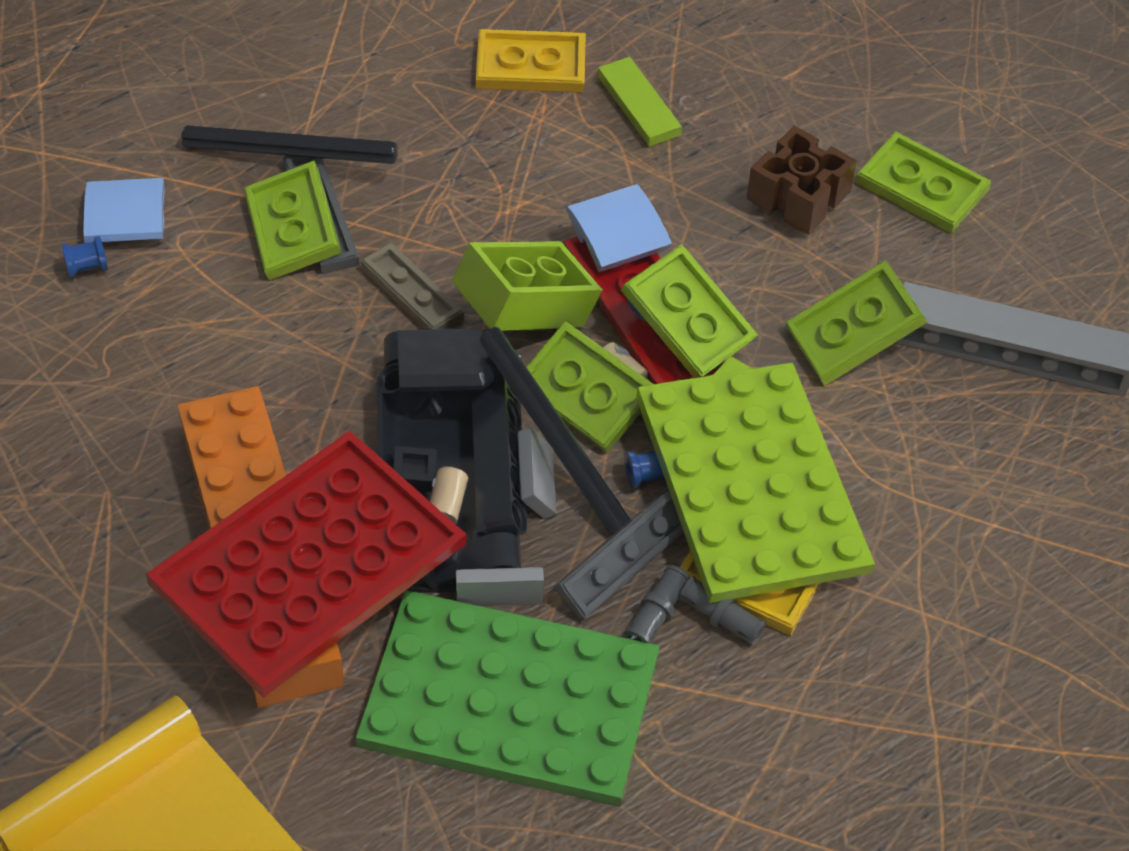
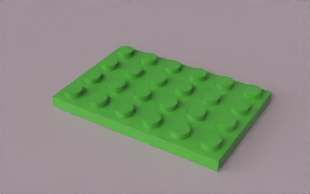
[356,590,660,807]

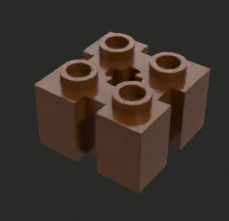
[747,125,857,235]

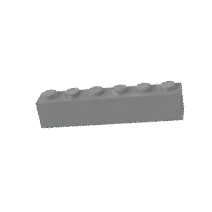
[895,282,1129,397]

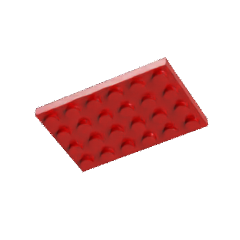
[146,430,467,698]

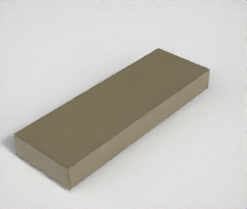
[360,242,464,330]

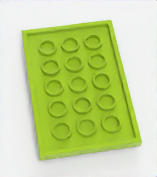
[636,362,875,603]

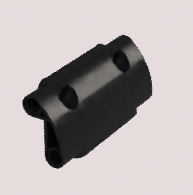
[376,329,527,593]

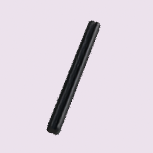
[181,125,398,164]
[479,326,630,535]

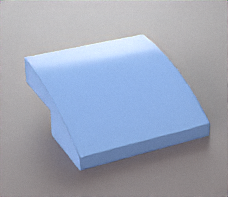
[84,178,165,243]
[566,184,672,272]

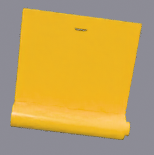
[0,695,303,851]

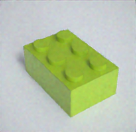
[451,241,602,331]

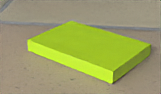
[855,131,991,234]
[244,161,342,281]
[621,244,758,378]
[785,260,927,386]
[527,321,654,453]

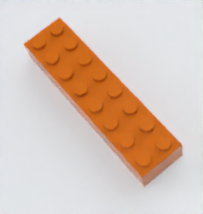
[177,386,344,708]

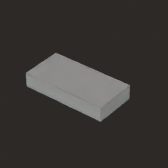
[518,427,557,519]
[456,567,544,606]

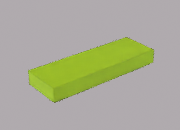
[598,57,682,147]

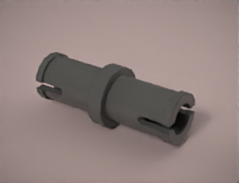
[624,565,690,643]
[678,576,766,646]

